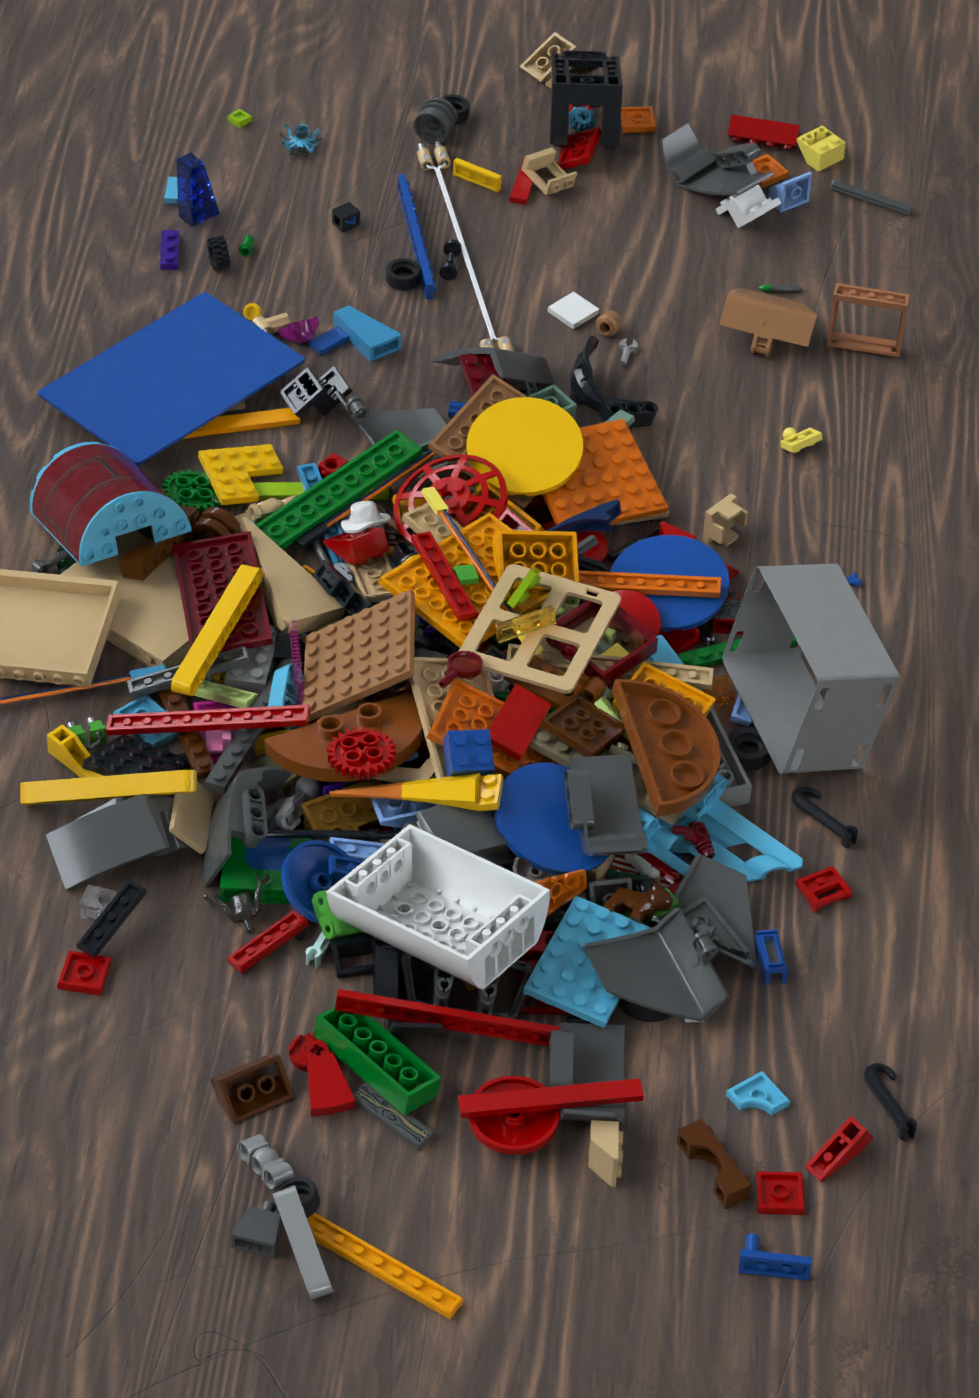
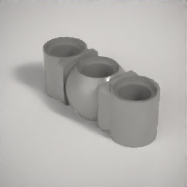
[237,1134,294,1190]

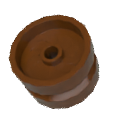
[190,507,241,541]

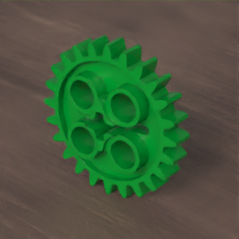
[162,469,222,513]

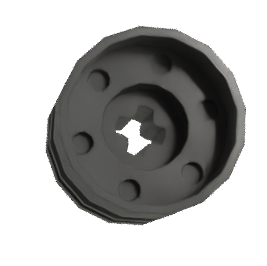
[414,97,457,144]

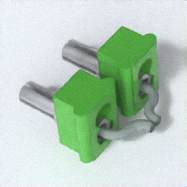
[67,717,107,750]

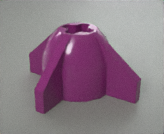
[279,316,320,344]

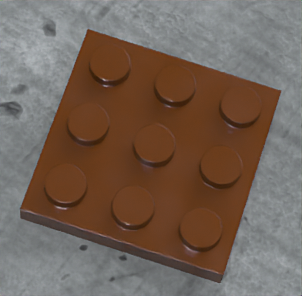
[540,694,626,757]

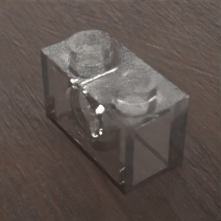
[79,885,123,927]

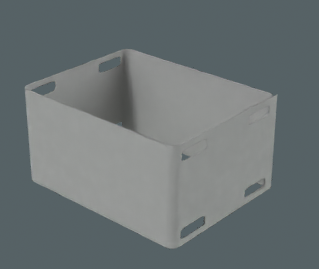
[723,563,901,774]

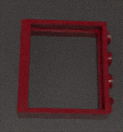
[546,594,658,686]

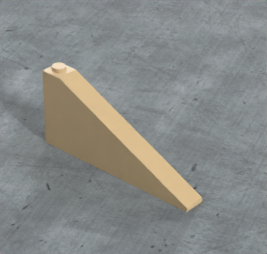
[240,517,345,634]

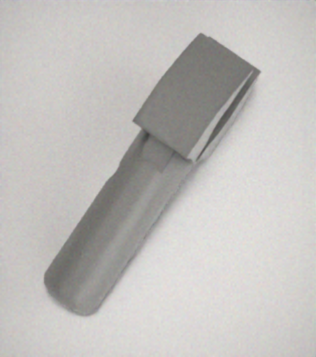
[619,338,638,365]

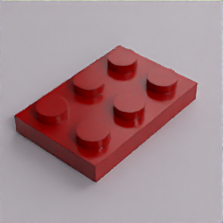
[557,127,602,169]

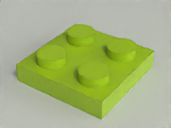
[507,567,542,608]

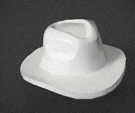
[341,501,391,533]

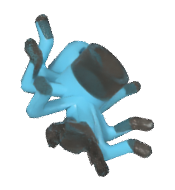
[280,124,323,157]

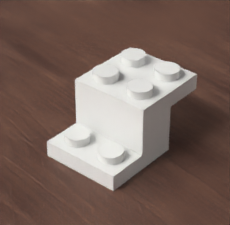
[716,184,782,228]

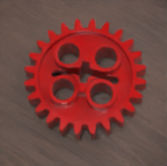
[327,727,396,780]

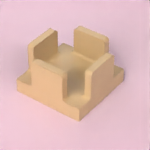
[702,493,748,547]

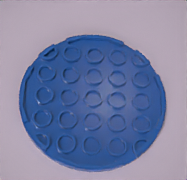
[611,535,729,632]
[494,763,610,875]

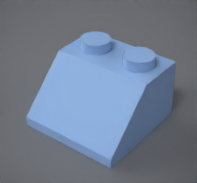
[769,172,812,212]

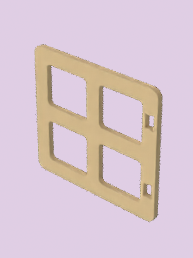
[458,564,621,694]

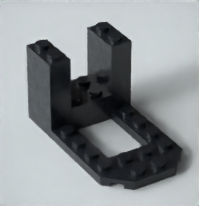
[549,50,623,149]

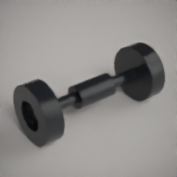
[440,239,462,280]

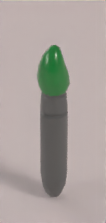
[759,284,803,292]

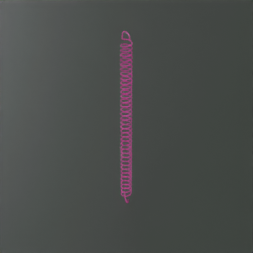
[289,620,305,728]

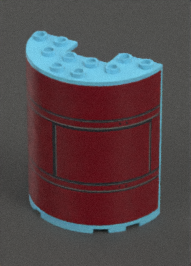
[30,442,192,566]

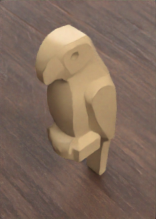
[235,495,297,524]

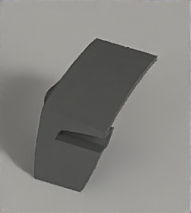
[203,766,293,887]

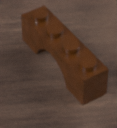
[677,1119,751,1209]

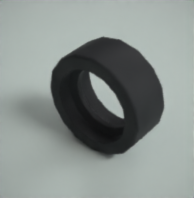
[441,94,469,124]
[386,258,421,290]
[273,1177,321,1218]

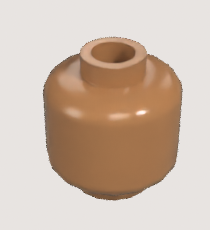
[596,310,622,337]

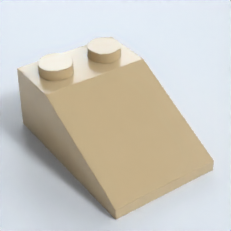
[519,32,578,83]

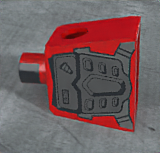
[712,592,744,635]

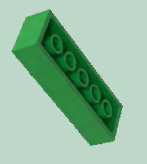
[313,1006,441,1116]

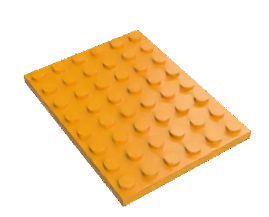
[378,512,551,648]

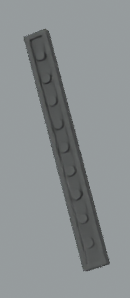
[205,658,303,793]

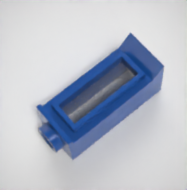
[755,929,788,985]

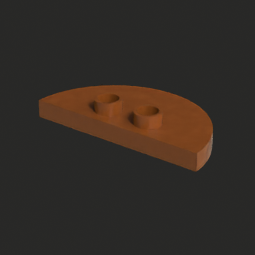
[612,679,721,817]
[264,691,425,782]

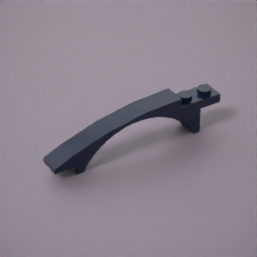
[547,499,622,534]

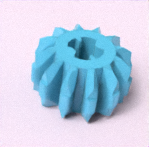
[568,106,597,132]

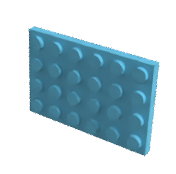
[523,895,651,1028]

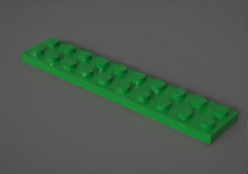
[256,429,423,549]

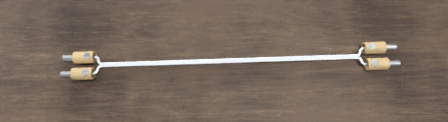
[417,141,514,351]

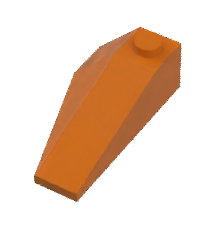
[535,869,588,917]

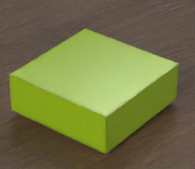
[227,109,252,128]

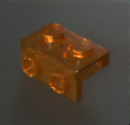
[701,675,736,705]

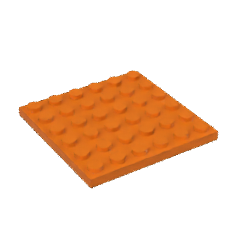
[542,419,669,525]

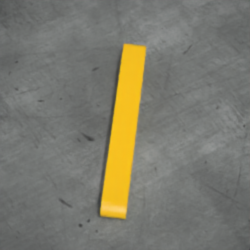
[171,564,263,696]
[20,770,197,805]

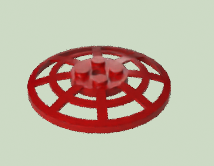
[393,454,508,546]

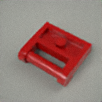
[796,866,853,912]

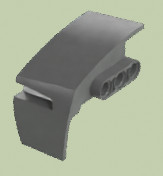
[660,123,774,195]
[565,754,649,856]
[46,794,190,891]
[400,805,514,871]
[548,1022,625,1124]

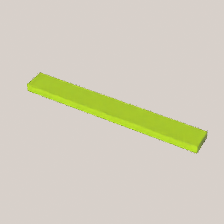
[253,482,389,501]

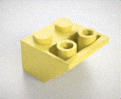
[797,126,846,172]

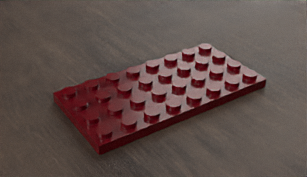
[172,531,273,653]

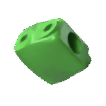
[312,890,366,940]

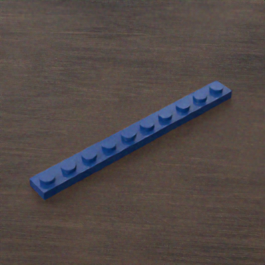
[397,174,437,300]

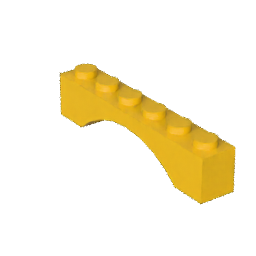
[47,724,129,801]

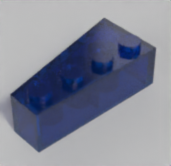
[176,153,220,227]

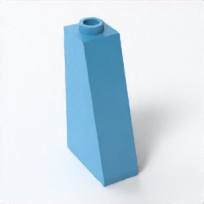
[333,305,401,362]

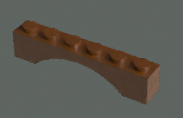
[120,505,200,581]

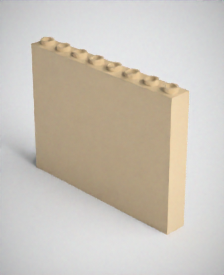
[60,530,190,669]
[0,569,121,687]

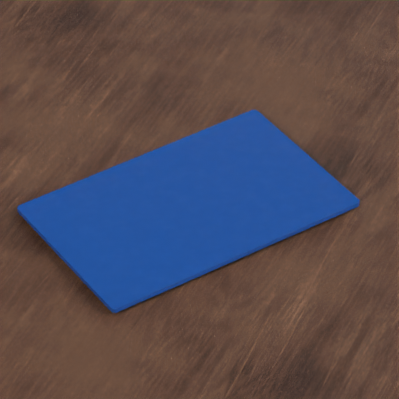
[38,292,305,465]

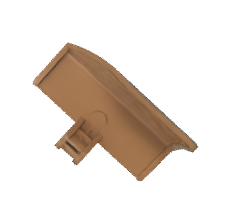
[720,286,817,357]

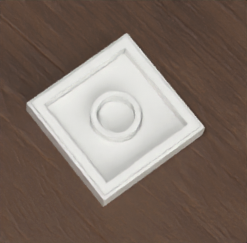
[548,292,599,329]

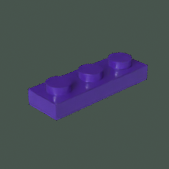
[160,230,180,270]

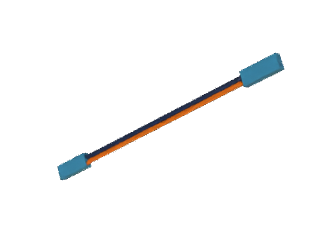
[0,664,166,705]

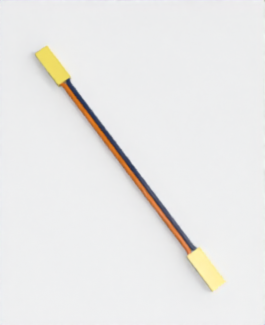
[421,486,543,655]

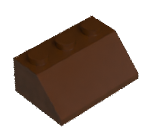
[210,1053,295,1123]

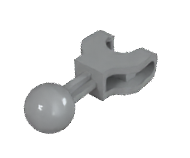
[266,777,322,830]

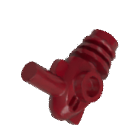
[672,821,715,859]

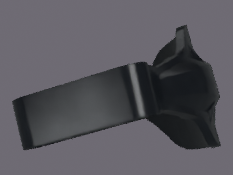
[569,335,658,427]

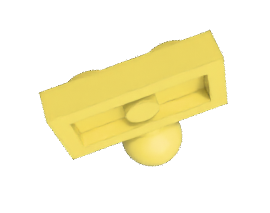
[780,427,823,453]

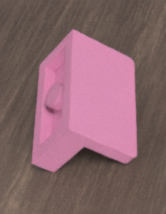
[205,730,231,754]

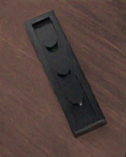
[76,879,147,959]

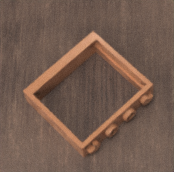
[827,283,910,357]

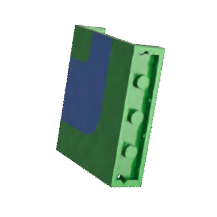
[220,836,312,905]

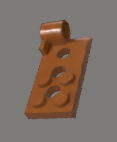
[503,655,606,709]

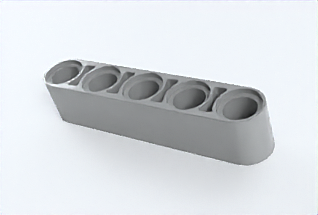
[273,1185,333,1300]

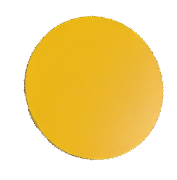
[467,397,583,496]

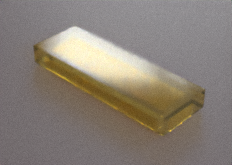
[495,605,556,643]

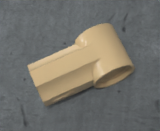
[252,313,291,335]

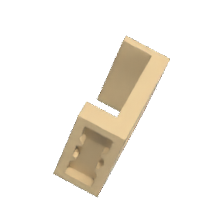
[521,147,577,195]

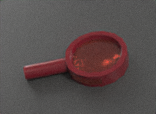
[439,651,483,688]

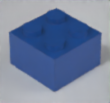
[443,729,495,777]

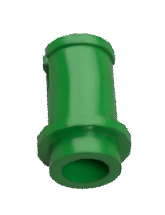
[239,235,254,256]

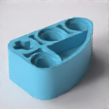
[268,663,304,730]

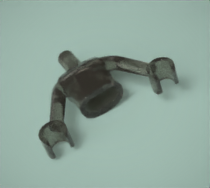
[204,870,271,933]

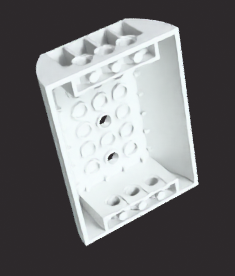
[326,824,550,990]

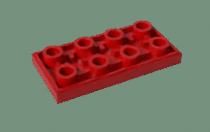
[489,684,552,761]

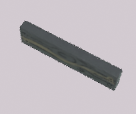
[353,1083,434,1150]

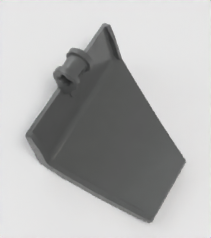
[430,347,555,396]
[334,390,447,446]
[583,908,729,1022]

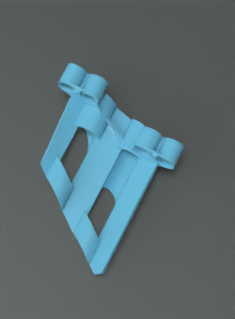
[639,773,803,882]

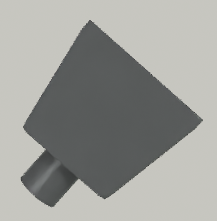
[231,1201,281,1259]

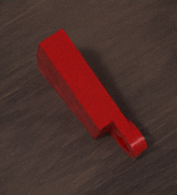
[305,1040,356,1117]

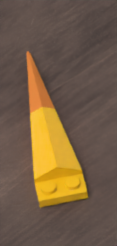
[329,773,503,811]

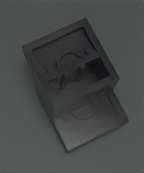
[280,366,353,418]

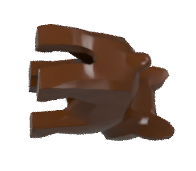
[604,878,673,924]

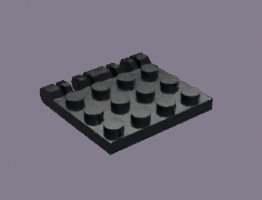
[82,735,189,776]

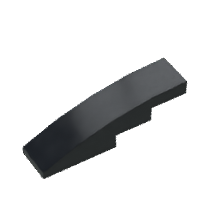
[312,559,374,615]

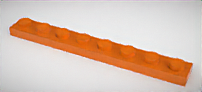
[579,570,721,598]

